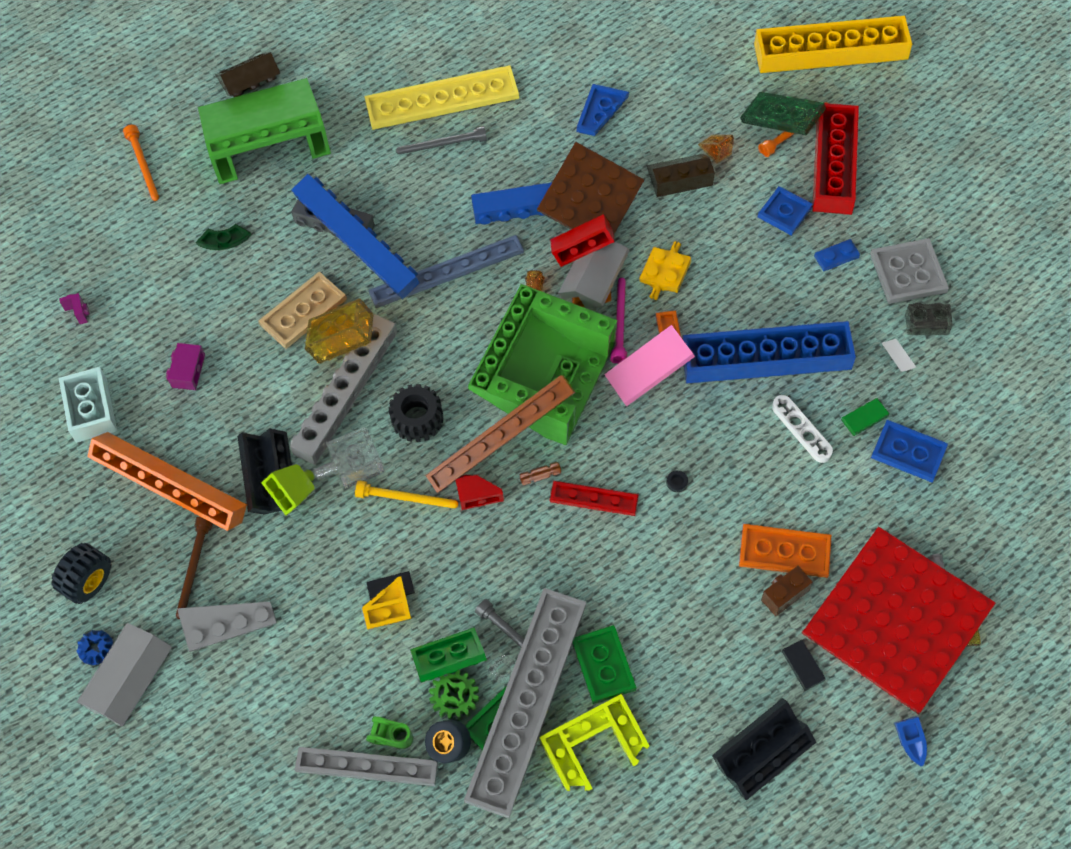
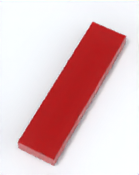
[550,481,639,516]

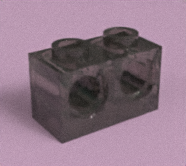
[905,303,953,335]

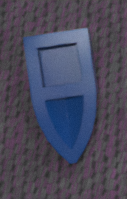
[894,716,927,766]

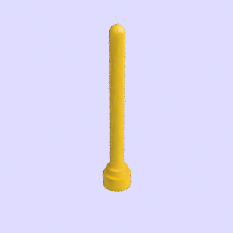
[355,480,459,509]

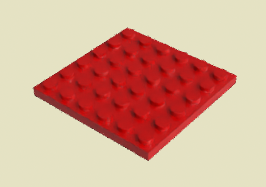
[802,526,996,715]

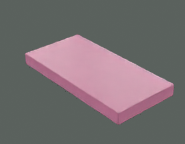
[604,325,695,406]

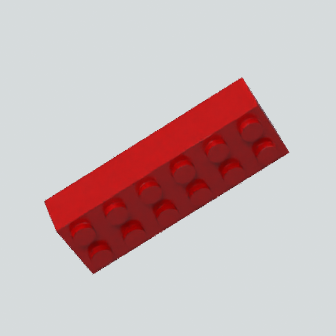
[812,103,859,215]

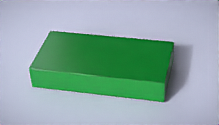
[841,398,889,436]

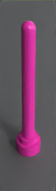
[611,277,627,364]

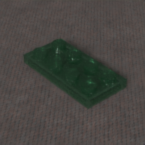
[740,92,826,135]

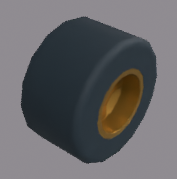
[425,719,471,764]

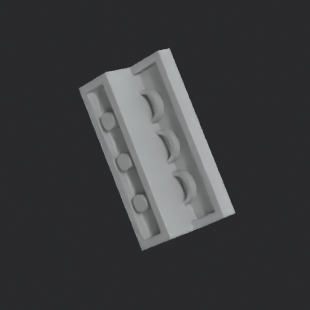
[558,242,630,309]
[77,623,172,727]

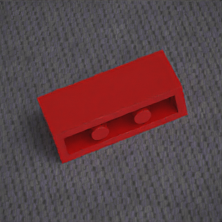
[550,214,615,267]

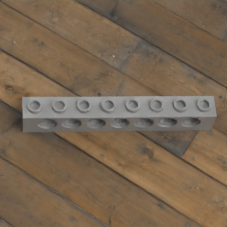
[290,314,397,465]

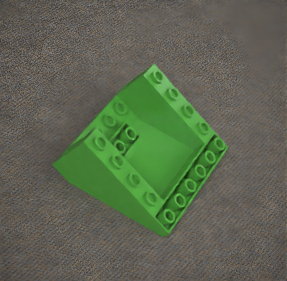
[198,78,331,184]
[468,284,617,445]

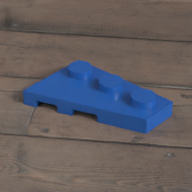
[577,84,629,136]

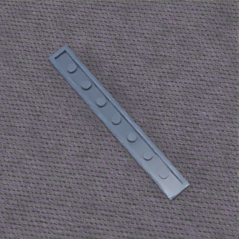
[368,235,524,308]

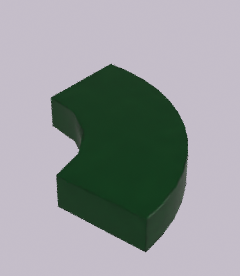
[196,223,252,250]

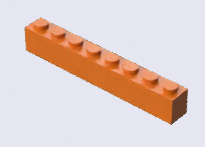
[87,432,247,531]

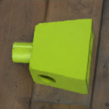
[261,464,315,515]

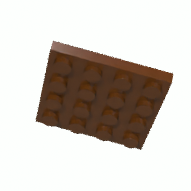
[537,142,645,234]

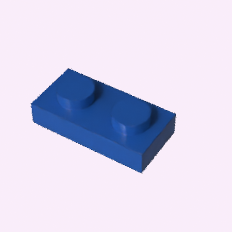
[814,239,860,272]

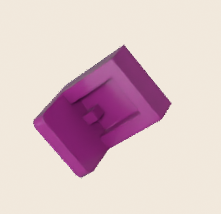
[59,293,90,324]

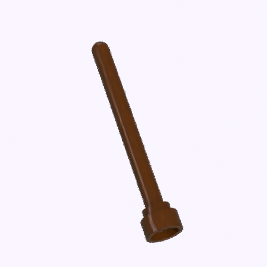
[176,517,213,619]

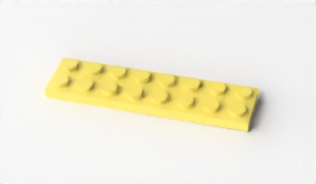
[364,65,519,130]

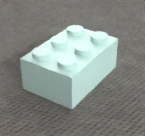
[59,367,117,443]

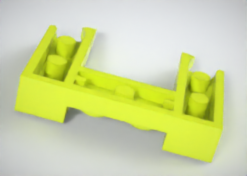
[538,694,649,791]

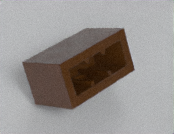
[761,565,813,617]

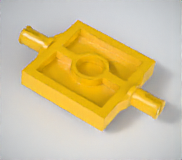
[639,241,691,300]

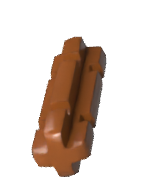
[520,462,561,485]

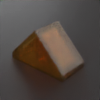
[698,135,734,164]

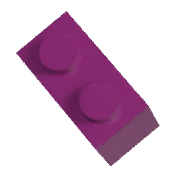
[166,343,205,390]

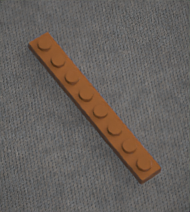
[425,375,576,493]

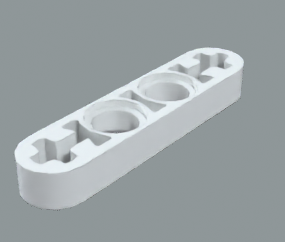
[772,395,833,463]

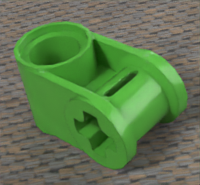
[366,716,413,749]

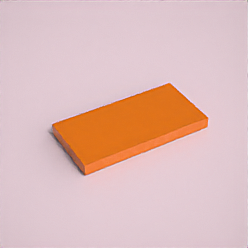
[739,524,832,578]

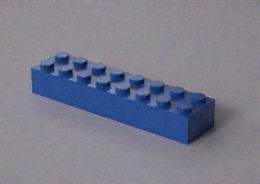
[682,321,856,384]

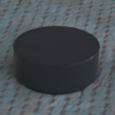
[666,470,688,492]

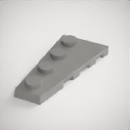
[177,602,277,652]

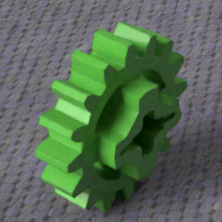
[429,670,479,720]

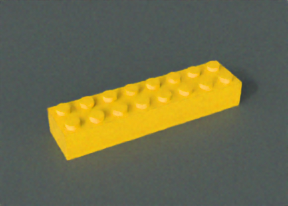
[754,16,913,73]

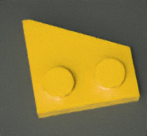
[362,576,411,630]

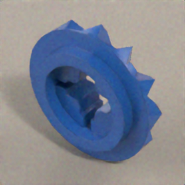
[76,630,113,665]

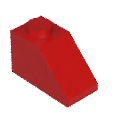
[455,475,504,510]

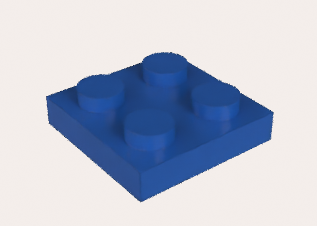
[758,186,813,236]

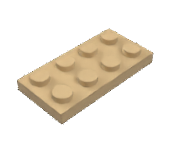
[258,271,347,349]

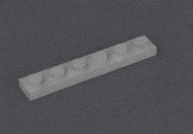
[295,747,438,786]

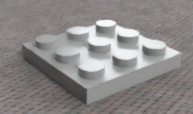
[870,238,949,304]

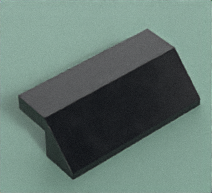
[237,428,298,515]
[712,698,816,800]

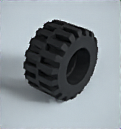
[388,384,443,442]

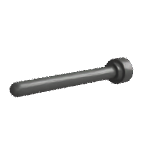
[396,126,487,154]
[475,599,524,647]

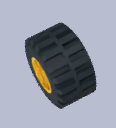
[51,543,112,604]

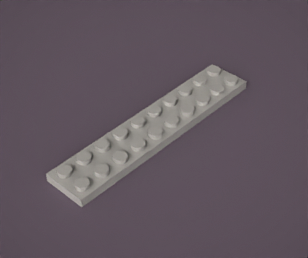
[464,588,586,818]

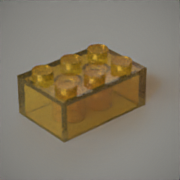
[305,298,374,364]

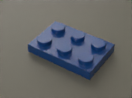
[871,420,948,482]

